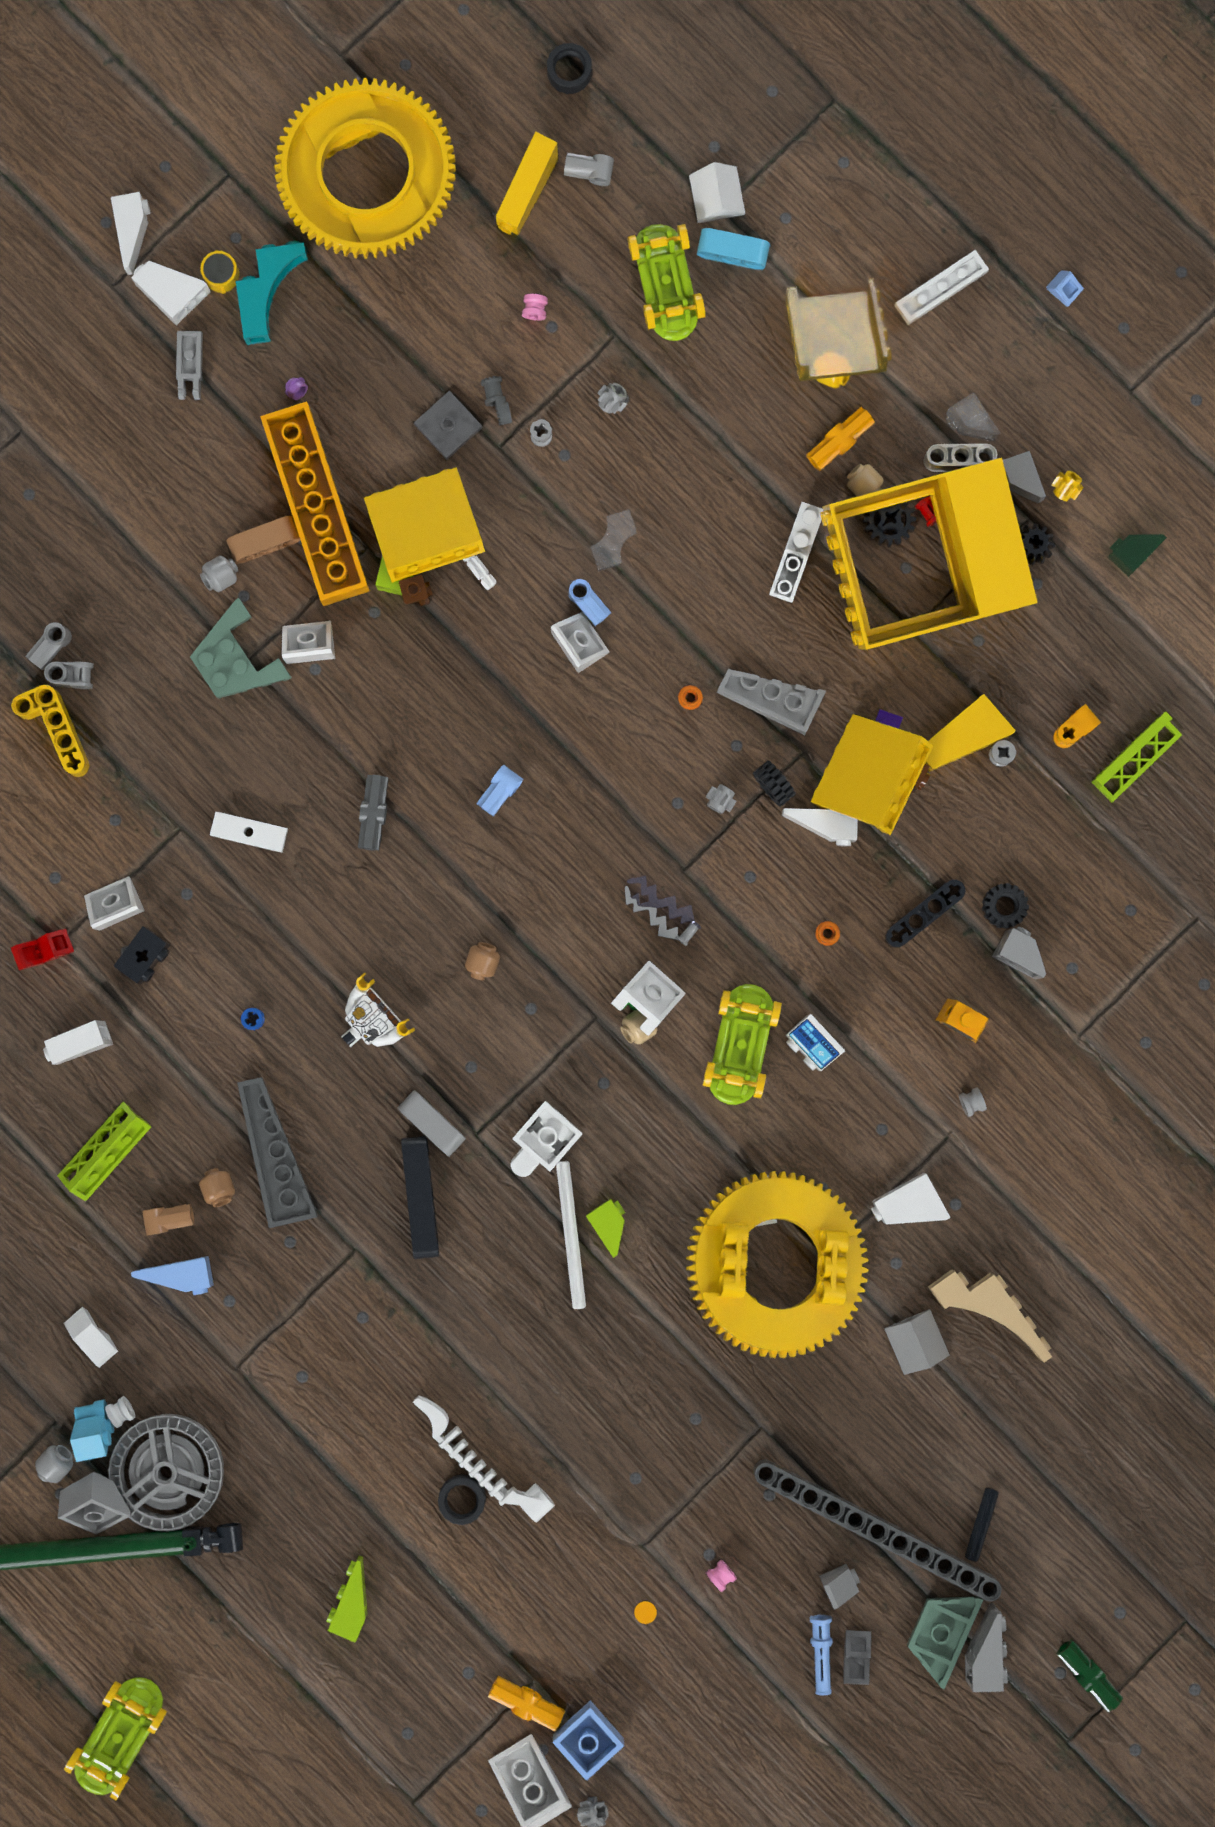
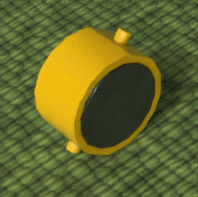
[201,250,239,294]

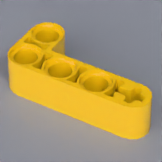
[11,685,89,777]

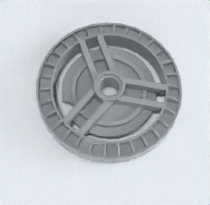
[108,1414,224,1531]

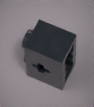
[114,926,171,984]

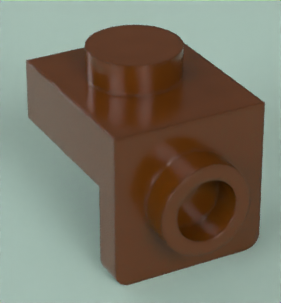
[399,575,433,606]

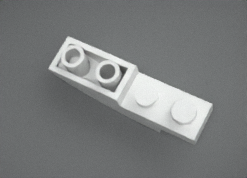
[769,502,823,603]

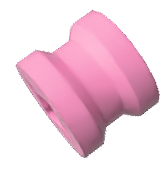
[522,294,548,320]
[706,1559,737,1592]

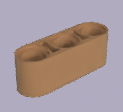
[226,516,300,564]

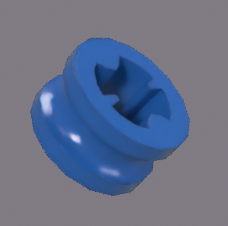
[241,1008,265,1030]

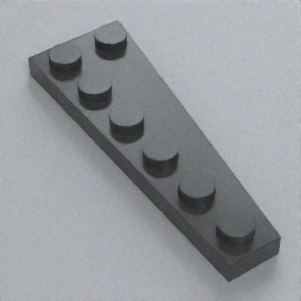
[237,1077,318,1228]

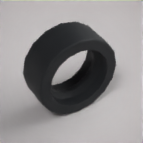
[547,43,592,94]
[438,1474,486,1525]

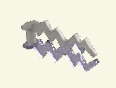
[625,876,701,946]

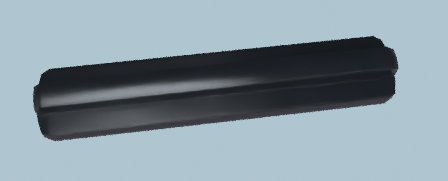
[965,1487,999,1562]

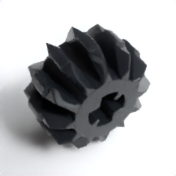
[1020,523,1055,566]

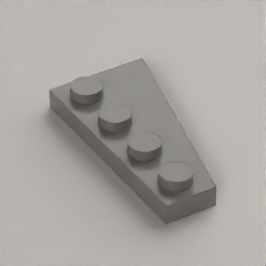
[717,669,826,735]

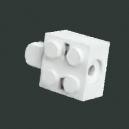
[511,1101,583,1177]

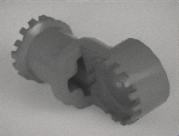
[480,376,512,426]

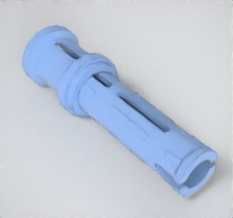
[810,1615,833,1695]

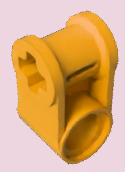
[1053,704,1101,748]

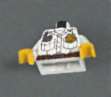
[341,973,415,1047]

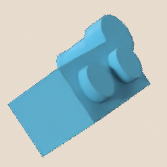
[70,1399,114,1462]

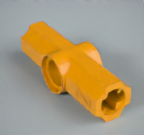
[806,407,875,471]
[488,1676,565,1731]

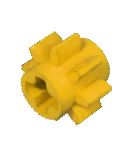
[1051,471,1084,501]

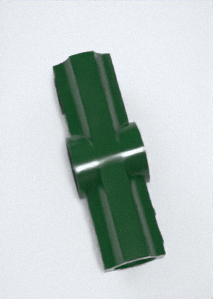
[1056,1639,1124,1712]

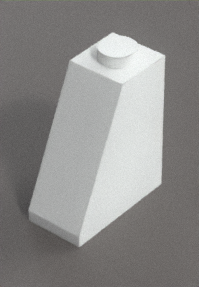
[131,261,211,325]
[43,1020,113,1065]
[871,1173,950,1224]

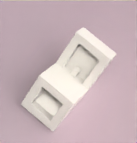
[64,1307,118,1368]

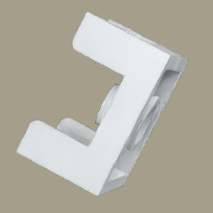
[611,961,686,1036]

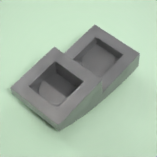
[843,1630,871,1685]

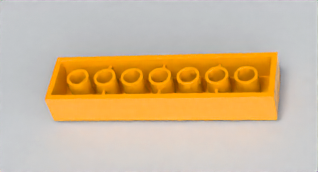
[260,401,370,606]

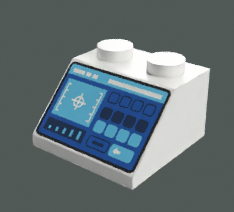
[786,1014,845,1071]

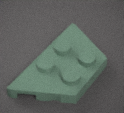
[907,1596,983,1689]

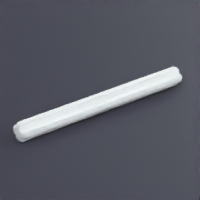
[556,1161,586,1309]

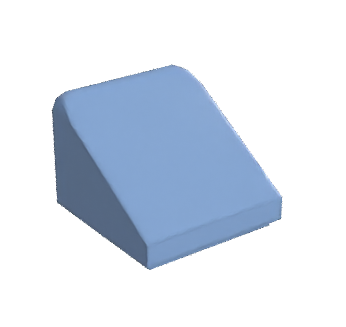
[1046,270,1084,306]

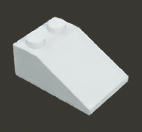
[488,1734,572,1827]

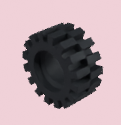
[752,760,796,807]
[982,883,1029,929]

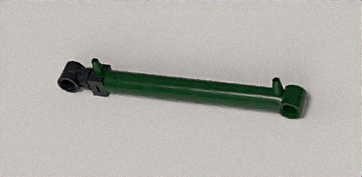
[0,1523,243,1570]

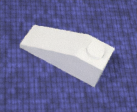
[111,192,150,275]
[782,808,858,846]

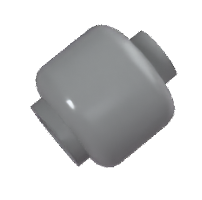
[200,556,238,592]
[35,1445,73,1483]

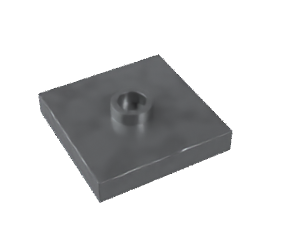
[414,391,482,460]

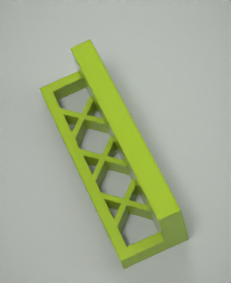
[1091,712,1182,803]
[58,1102,151,1202]

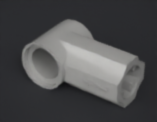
[564,153,614,186]
[26,622,72,670]

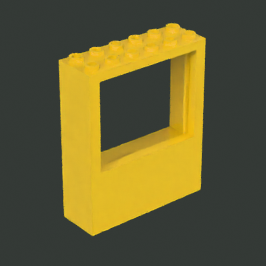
[820,457,1038,650]

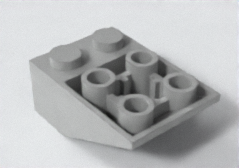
[965,1603,1008,1692]

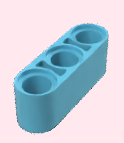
[697,228,770,270]

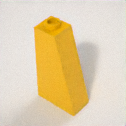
[496,132,558,235]
[925,694,1016,772]

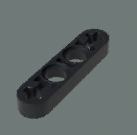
[885,880,966,948]

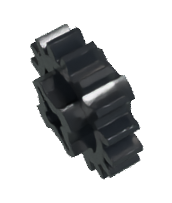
[863,501,917,547]

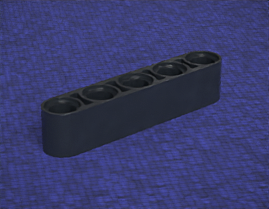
[401,1136,439,1260]

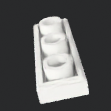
[210,812,288,853]

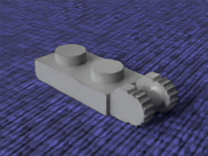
[176,331,203,400]

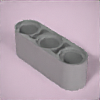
[397,1090,466,1157]

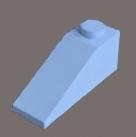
[131,1256,214,1295]

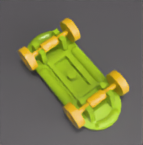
[627,224,705,341]
[702,984,782,1105]
[64,1677,168,1800]

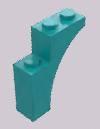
[236,241,308,345]

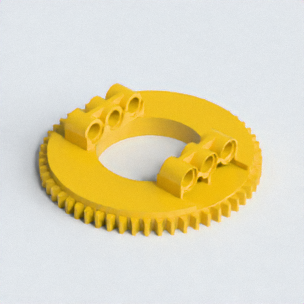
[274,78,456,259]
[686,1171,868,1358]

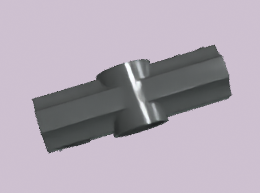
[358,775,389,851]

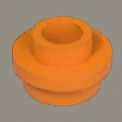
[678,685,703,710]
[815,921,840,946]

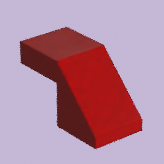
[11,929,74,971]

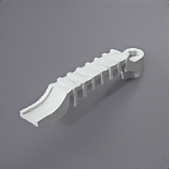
[413,1395,555,1523]

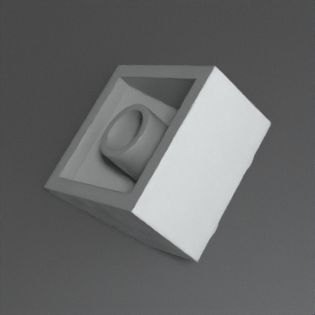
[992,927,1046,980]
[58,1472,130,1535]

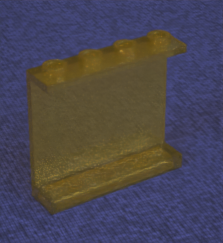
[786,278,892,381]

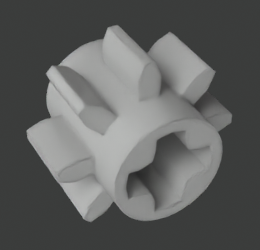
[597,383,627,414]
[706,784,736,814]
[577,1797,608,1827]

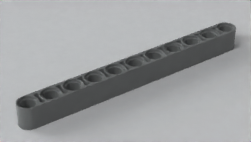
[753,1459,1002,1601]

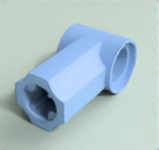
[568,579,611,627]
[477,765,523,817]

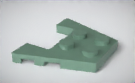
[190,598,291,699]

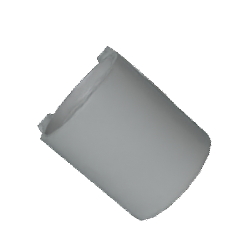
[44,662,94,689]

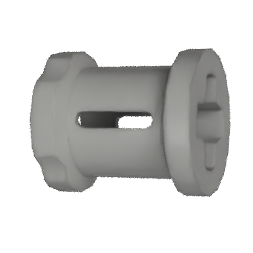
[530,419,552,447]

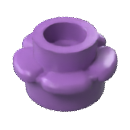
[285,377,308,400]

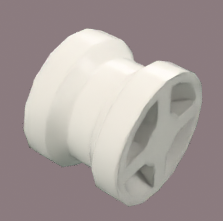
[105,1396,135,1428]

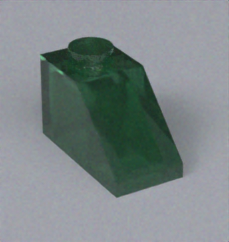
[1108,534,1167,577]

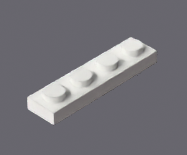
[894,250,989,325]

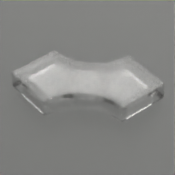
[591,509,637,571]

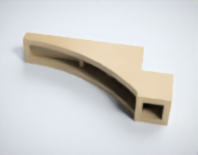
[928,1270,1052,1362]

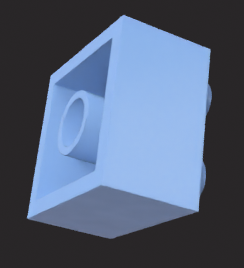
[553,1700,624,1781]

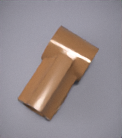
[142,1204,194,1236]

